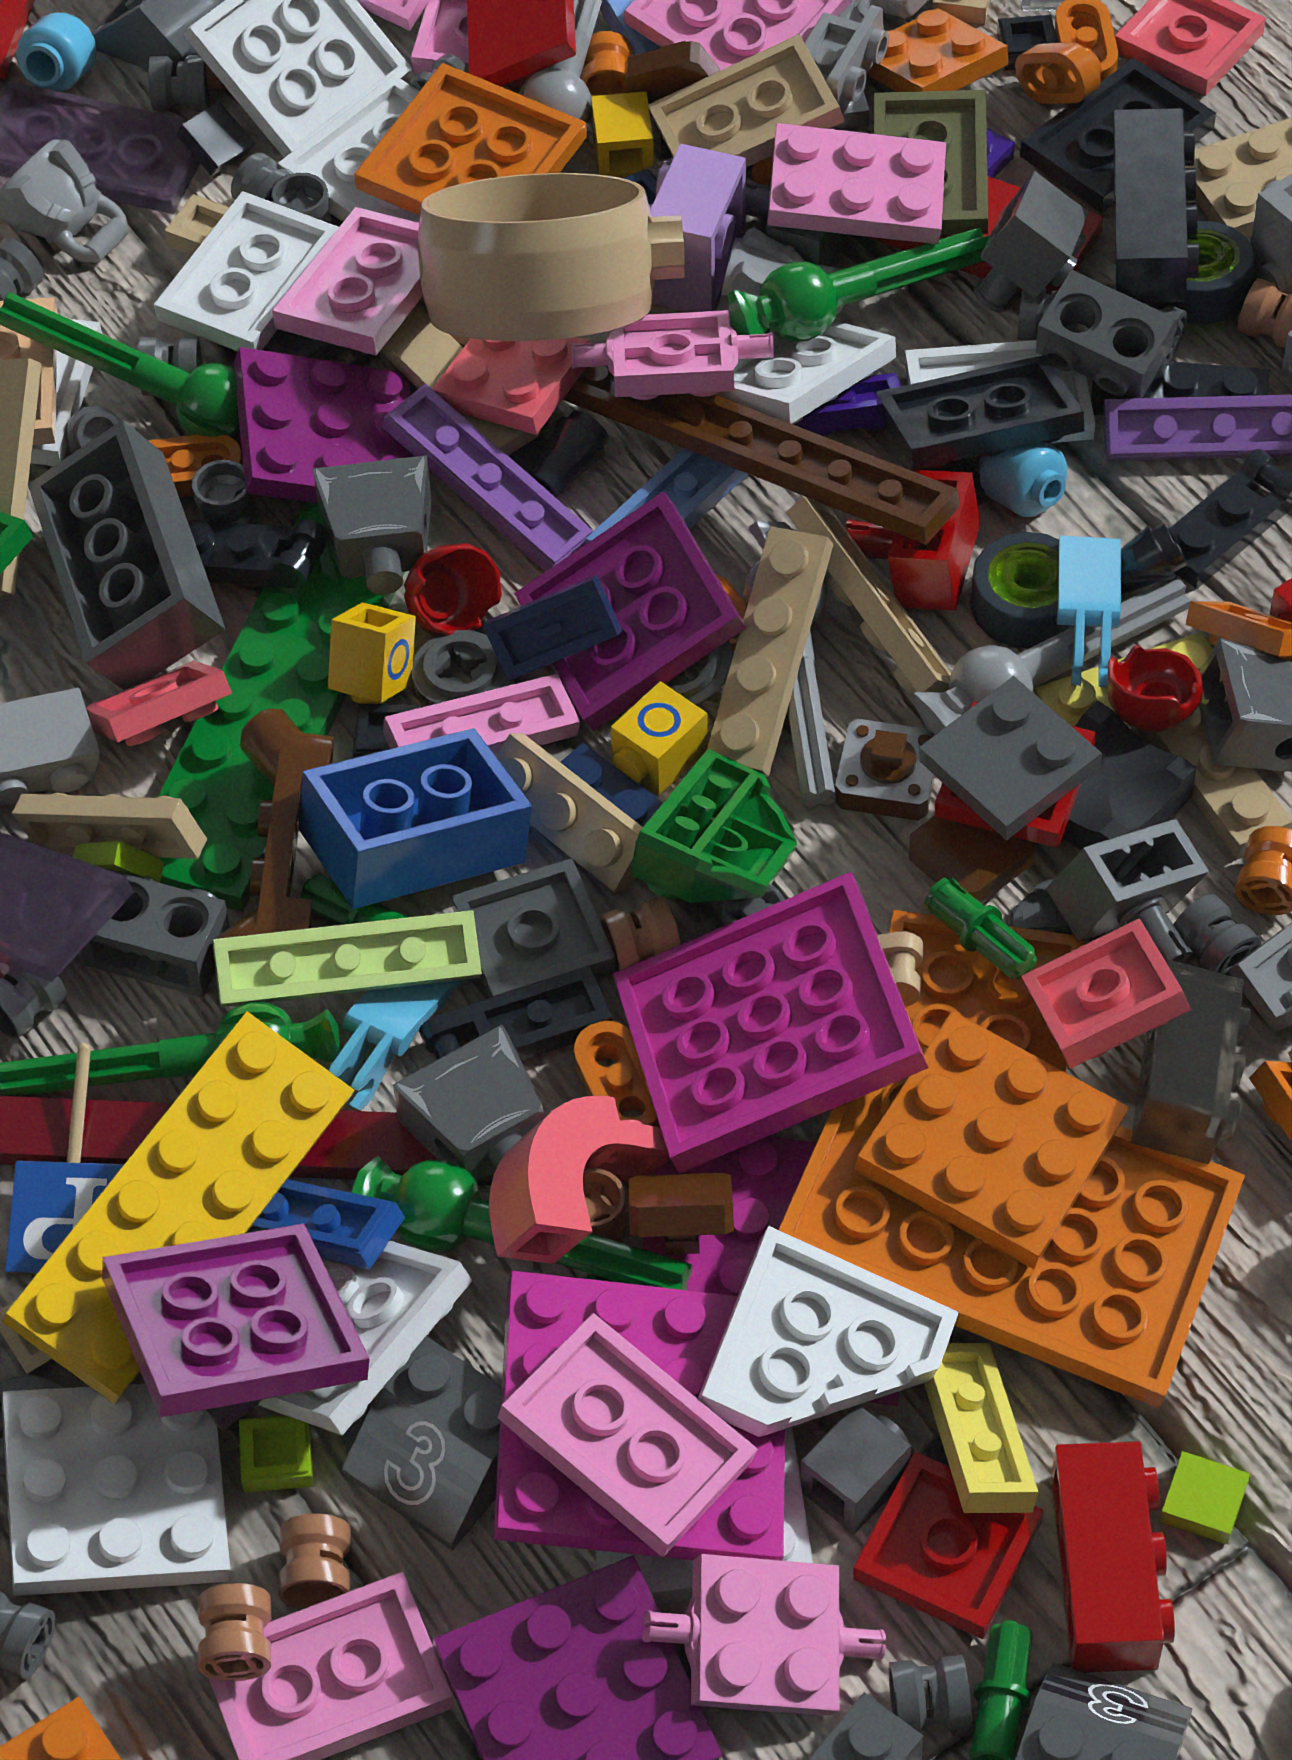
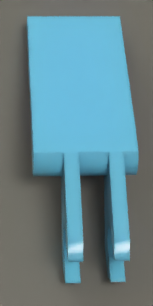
[1057,535,1121,687]
[329,979,467,1110]

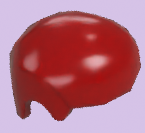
[404,543,502,636]
[1107,645,1203,732]

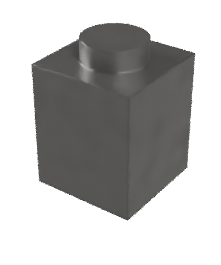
[801,1405,911,1534]

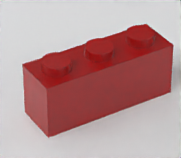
[1051,1441,1175,1673]

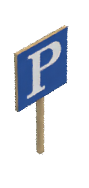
[5,1043,124,1275]

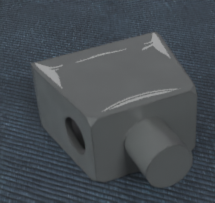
[313,455,431,595]
[1199,638,1292,772]
[393,1025,545,1182]

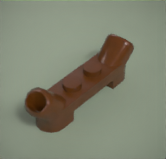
[211,709,334,964]

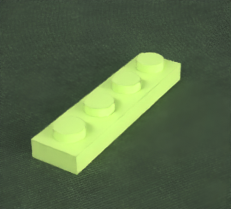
[213,910,482,1008]

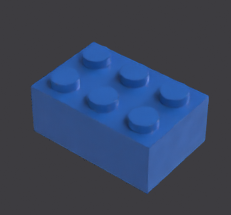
[298,728,532,909]

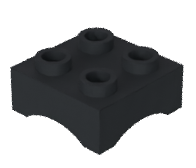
[1062,700,1197,851]

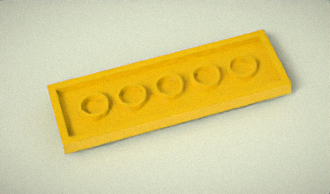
[2,1011,354,1404]

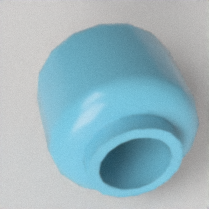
[16,12,97,93]
[979,442,1067,517]

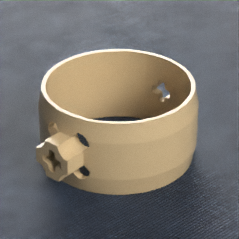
[418,173,685,341]

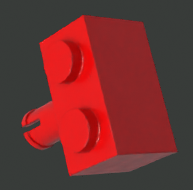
[845,470,980,611]

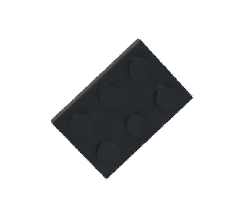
[1020,58,1216,213]
[876,355,1085,470]

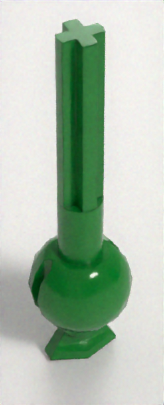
[728,227,990,342]
[0,292,240,438]
[0,1001,341,1097]
[351,1156,692,1290]

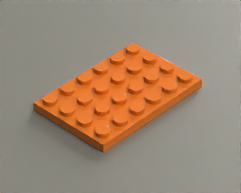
[779,1046,1245,1409]

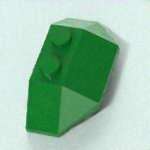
[631,749,797,903]

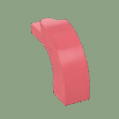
[489,1096,670,1264]

